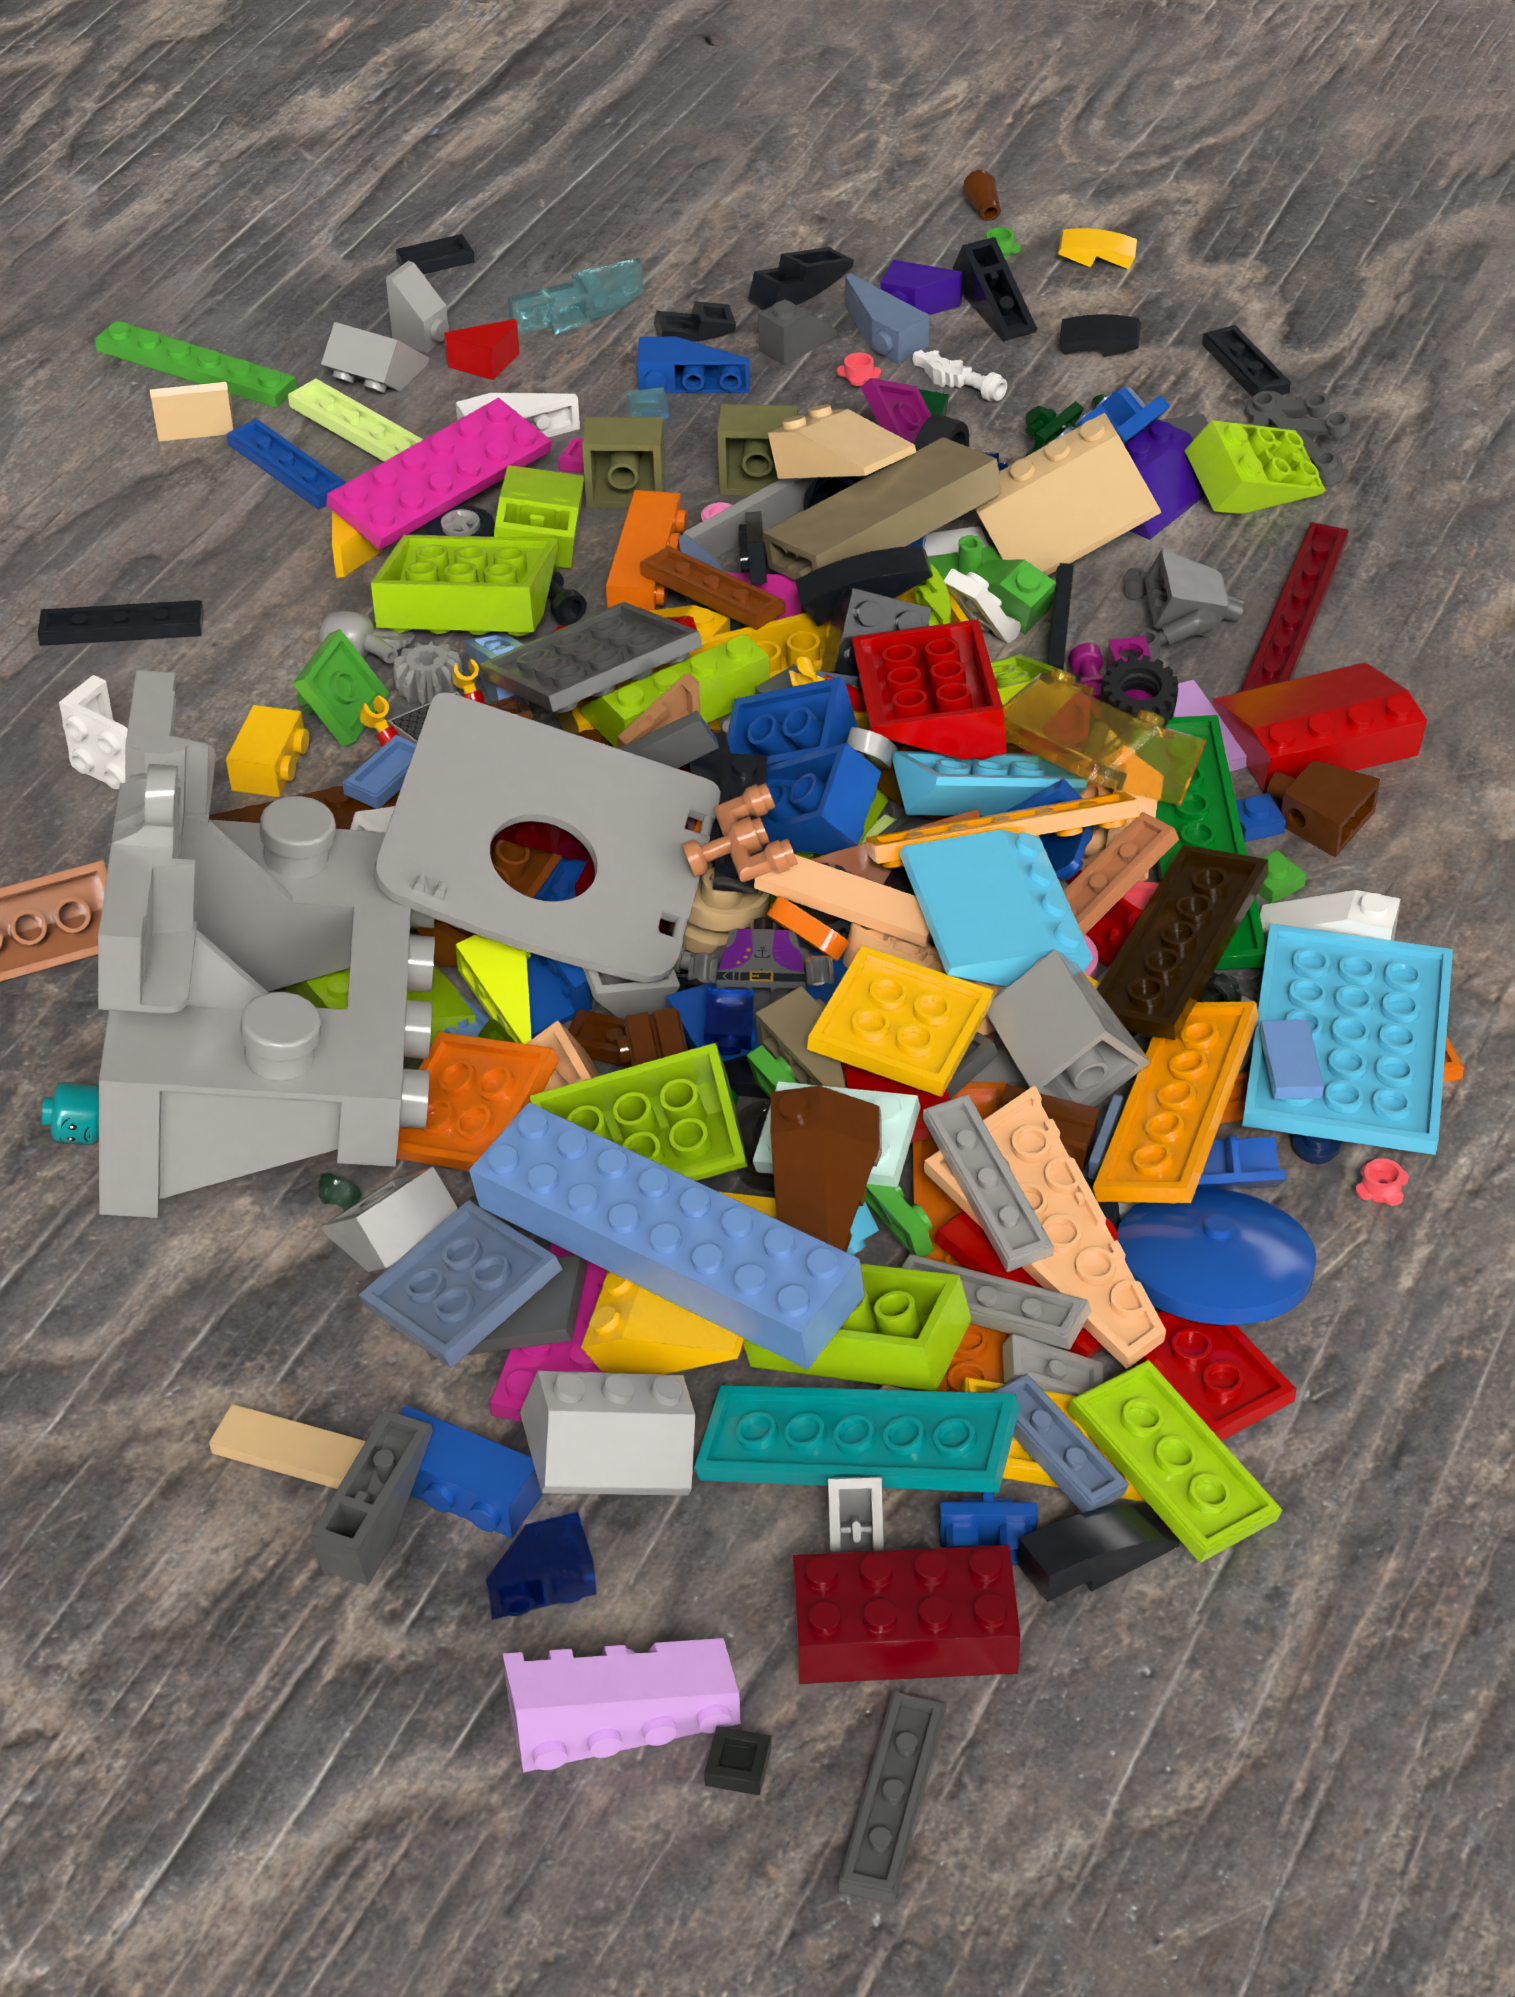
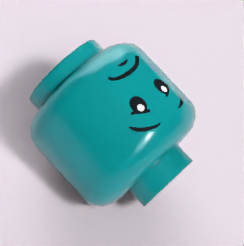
[41,1082,99,1145]

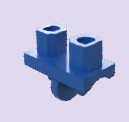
[940,1492,1038,1565]

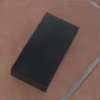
[396,234,475,274]

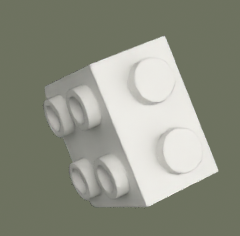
[59,675,128,789]

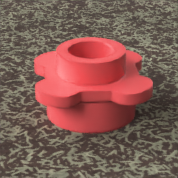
[837,352,881,386]
[1355,1158,1409,1206]

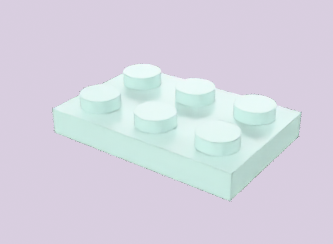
[753,1081,921,1188]

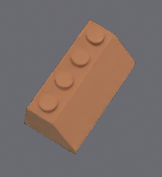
[0,860,107,982]

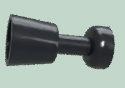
[547,565,587,625]

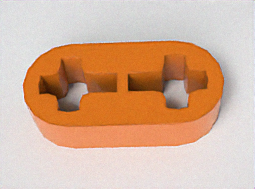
[766,895,850,962]

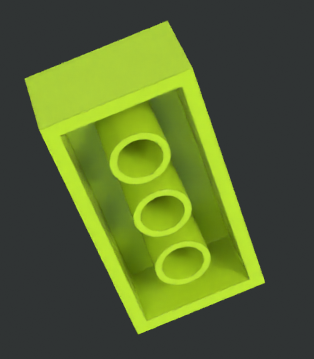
[743,1264,972,1391]

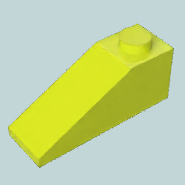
[455,934,532,1044]

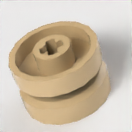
[669,861,771,954]

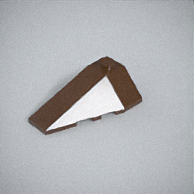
[770,1085,882,1252]

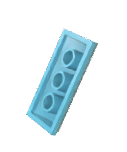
[892,751,1088,816]

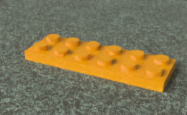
[1093,1001,1259,1204]

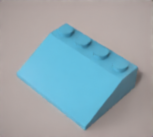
[899,829,1093,987]

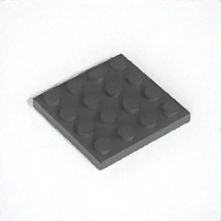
[479,602,703,713]

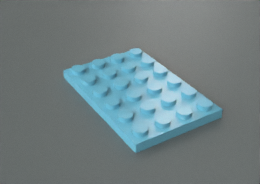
[1242,923,1453,1155]

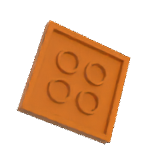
[397,1032,560,1171]

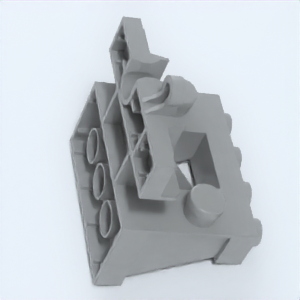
[98,670,435,1218]

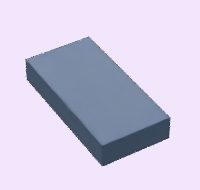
[342,735,416,809]
[1260,1020,1324,1099]

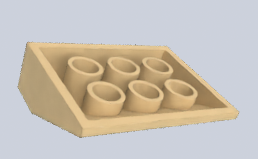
[975,413,1162,576]

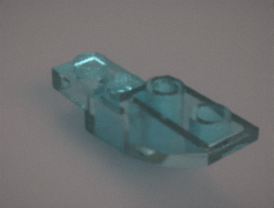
[508,258,643,335]

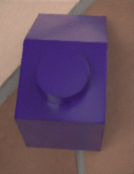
[880,260,963,315]

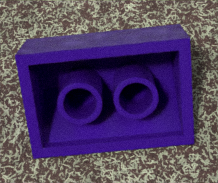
[1124,419,1206,540]

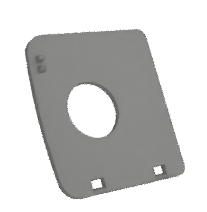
[374,692,721,983]

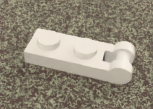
[944,569,1021,643]

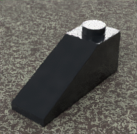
[952,237,1037,342]

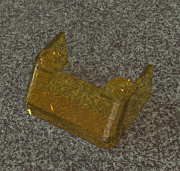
[1003,668,1207,806]

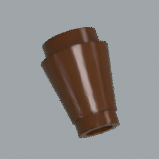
[963,170,1001,221]

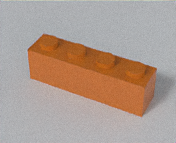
[606,490,688,611]

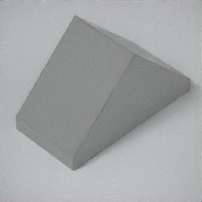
[828,1476,884,1553]

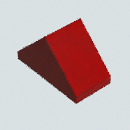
[444,319,520,380]

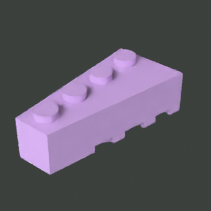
[502,1638,741,1773]

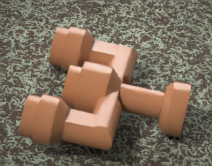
[682,783,798,882]

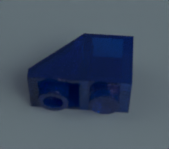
[486,1512,597,1620]

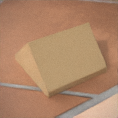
[150,382,234,442]

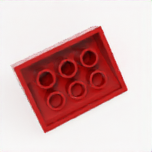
[852,619,1007,760]
[1212,662,1427,794]

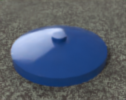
[1117,1188,1316,1325]

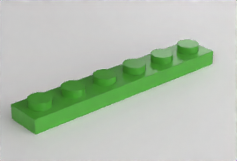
[94,320,298,408]
[746,1045,934,1257]

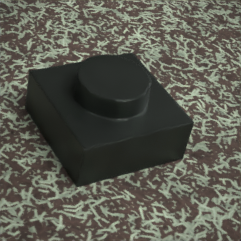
[704,1726,772,1796]

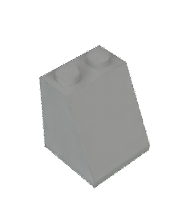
[987,949,1151,1107]

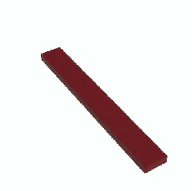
[1240,522,1349,692]

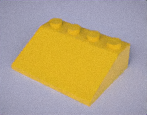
[581,1192,777,1375]

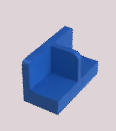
[1077,387,1170,445]
[1196,1135,1286,1190]

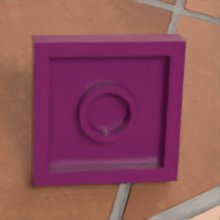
[860,378,932,444]

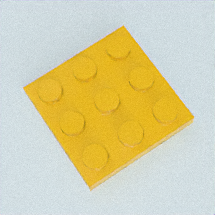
[807,945,994,1097]

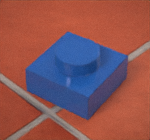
[1236,793,1286,842]

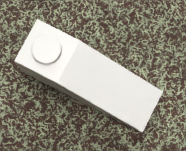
[456,393,580,438]
[1260,890,1401,944]

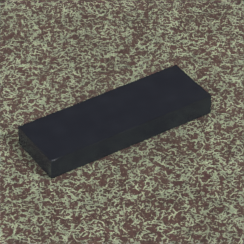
[1202,325,1291,397]

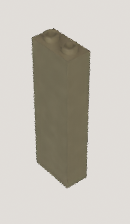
[763,437,1001,580]

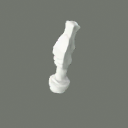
[912,349,1007,401]

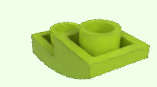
[914,564,951,626]

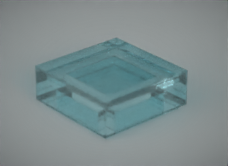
[626,387,669,421]

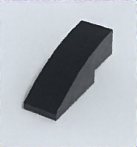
[748,247,854,308]
[795,546,933,626]
[1017,1503,1180,1602]

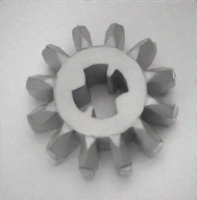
[393,641,463,706]

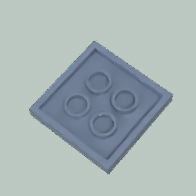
[359,1200,563,1368]

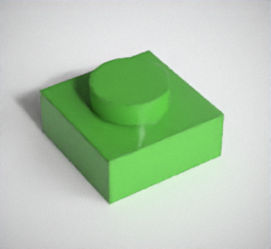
[1258,850,1306,904]

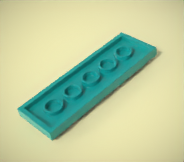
[694,1385,1020,1493]

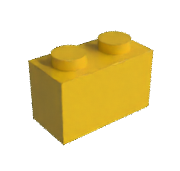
[226,705,309,797]

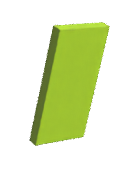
[1067,1360,1282,1563]

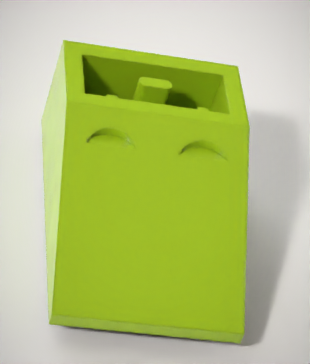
[1184,420,1326,514]
[494,465,584,569]

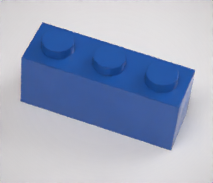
[399,1405,543,1538]

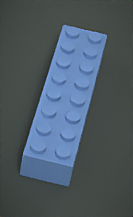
[469,1102,865,1370]

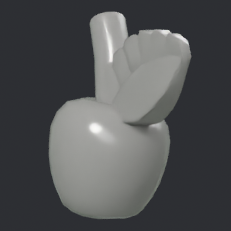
[319,611,415,663]

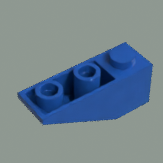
[637,337,750,393]

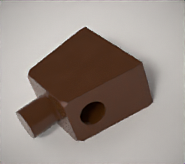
[1267,761,1380,857]

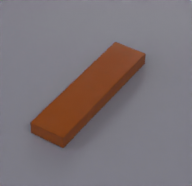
[640,546,785,630]

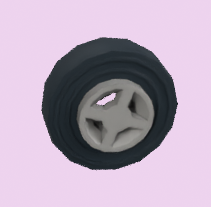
[426,505,495,537]

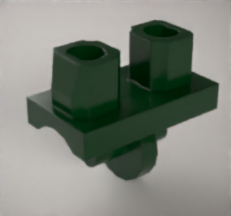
[1024,401,1084,458]

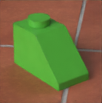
[975,559,1057,635]

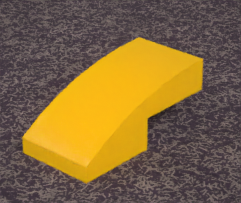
[1058,228,1137,269]

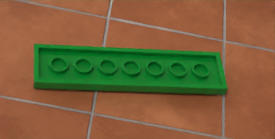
[1132,715,1266,970]

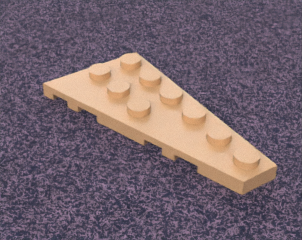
[924,1085,1166,1369]

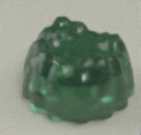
[318,1172,363,1211]

